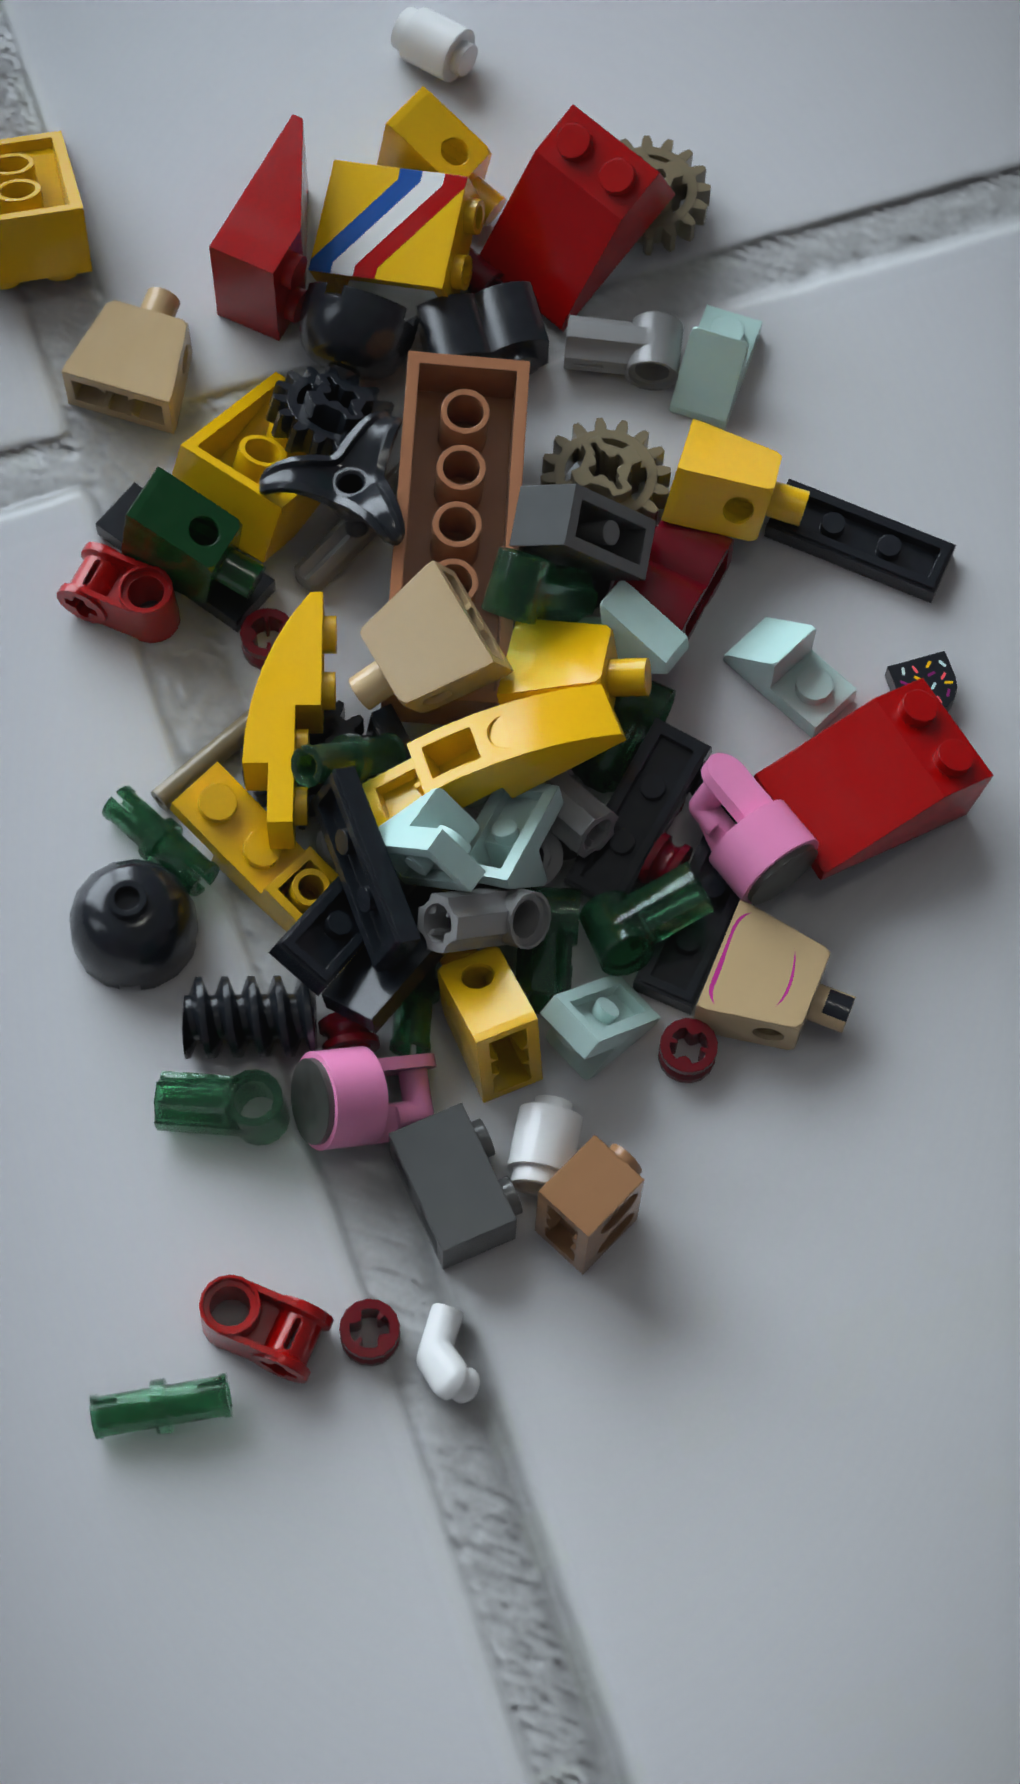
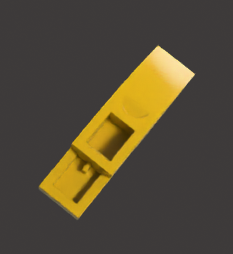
[242,592,337,849]
[362,684,626,827]
[170,761,365,972]

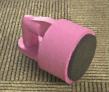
[689,753,819,905]
[291,1046,437,1151]

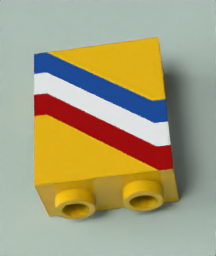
[308,160,485,297]

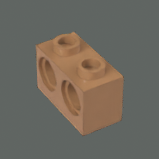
[535,1134,645,1275]

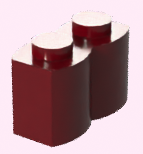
[610,520,734,640]

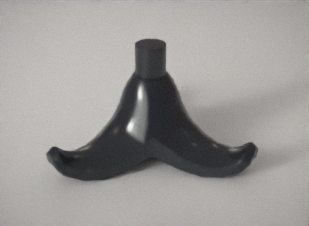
[259,411,405,546]

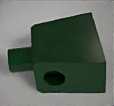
[121,466,266,603]

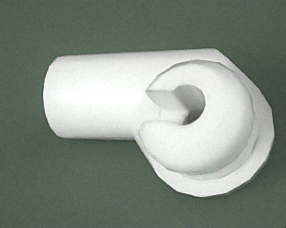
[416,1303,480,1404]

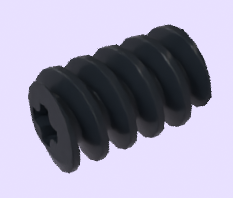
[182,975,317,1059]

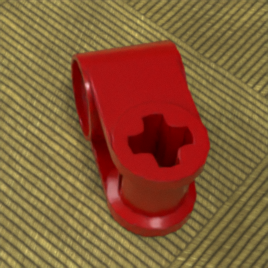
[57,542,181,643]
[199,1274,334,1383]

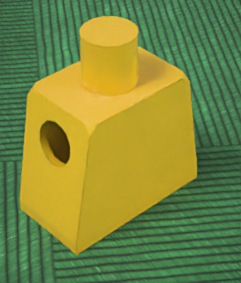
[377,86,507,226]
[661,419,810,541]
[497,619,652,708]
[437,947,543,1103]

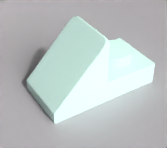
[669,305,763,428]
[573,581,689,674]
[723,617,857,738]
[468,783,564,889]
[378,788,486,892]
[540,973,661,1080]

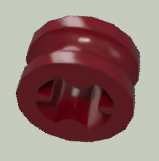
[240,608,289,670]
[638,832,693,897]
[318,1012,380,1053]
[658,1018,718,1083]
[339,1299,400,1366]

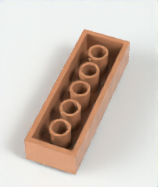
[381,351,530,725]

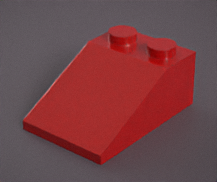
[479,104,675,332]
[209,114,308,341]
[754,678,994,881]

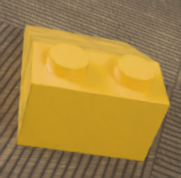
[0,131,93,290]
[172,372,321,563]

